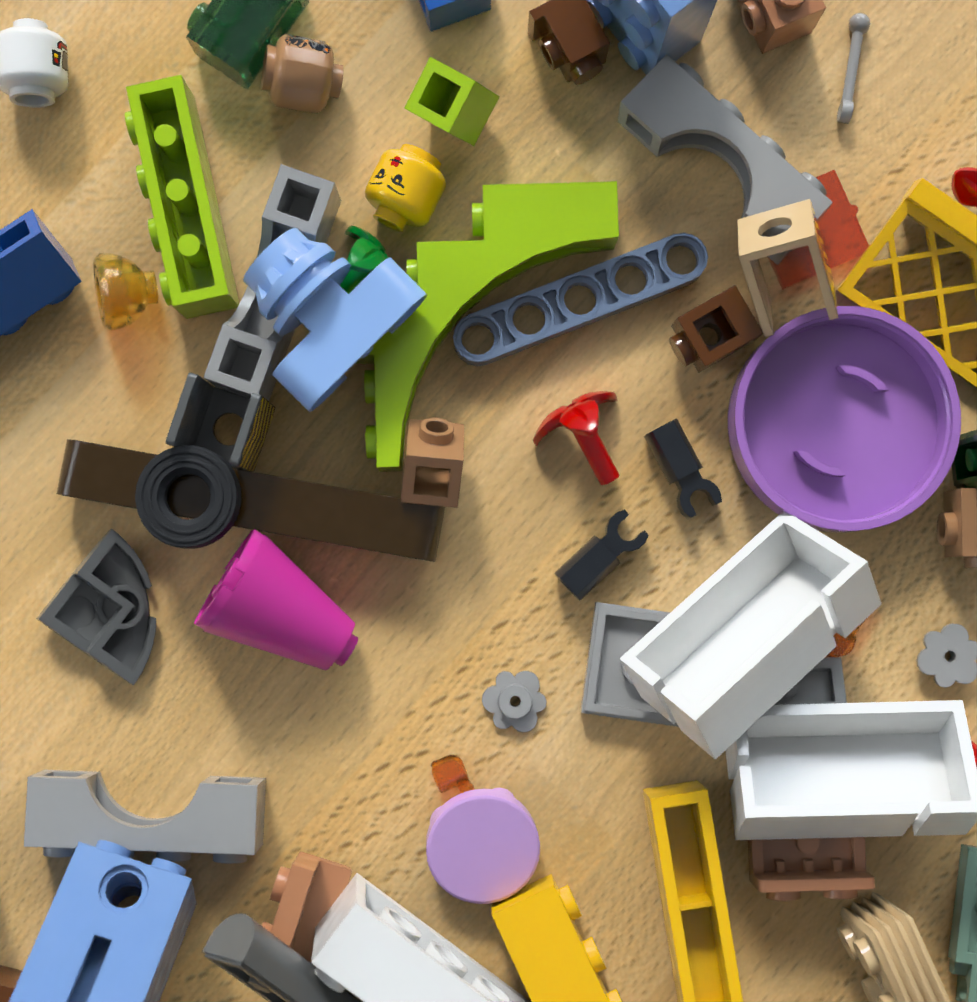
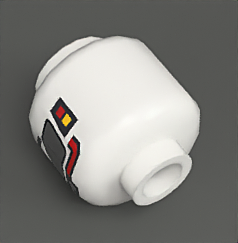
[0,18,69,108]

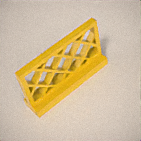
[837,178,977,388]

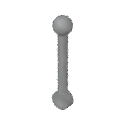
[837,13,870,124]

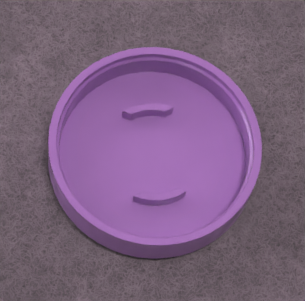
[728,306,961,533]

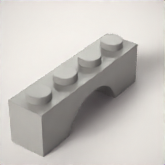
[617,54,833,265]
[203,164,341,401]
[24,770,266,864]

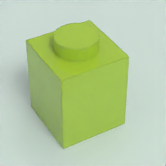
[404,57,500,146]

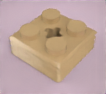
[837,892,951,1002]

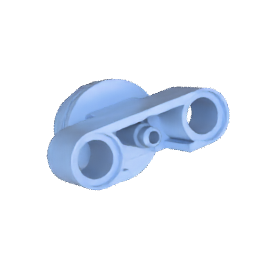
[243,228,427,412]

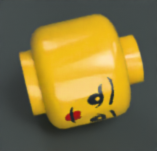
[365,144,446,232]

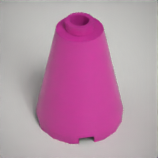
[194,529,358,671]

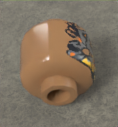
[261,34,344,114]

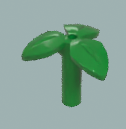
[339,225,394,294]

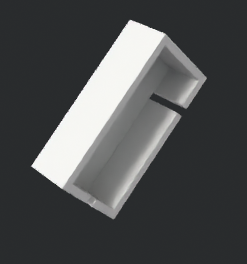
[620,511,881,760]
[725,700,977,840]

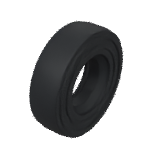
[135,445,242,549]

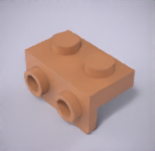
[748,837,875,901]
[262,851,352,966]

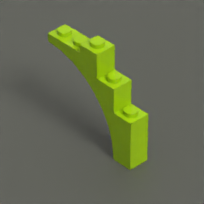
[356,181,619,472]

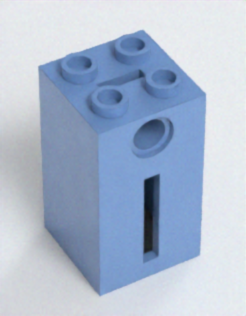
[9,840,197,1002]

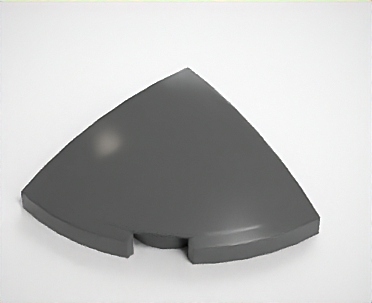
[36,529,156,685]

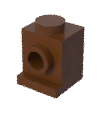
[527,0,610,85]
[669,285,764,373]

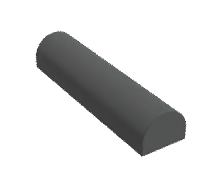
[202,913,362,1002]

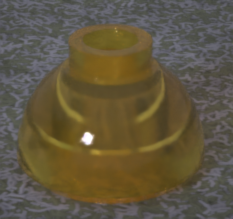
[93,253,158,331]

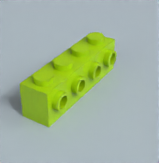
[125,75,239,319]

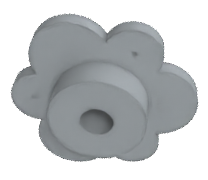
[916,623,977,688]
[482,671,547,732]

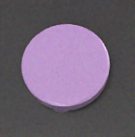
[426,788,540,904]

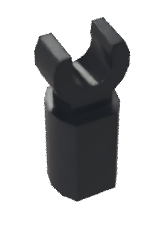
[644,419,722,519]
[554,509,649,601]

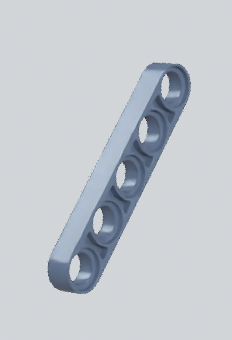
[453,233,708,366]

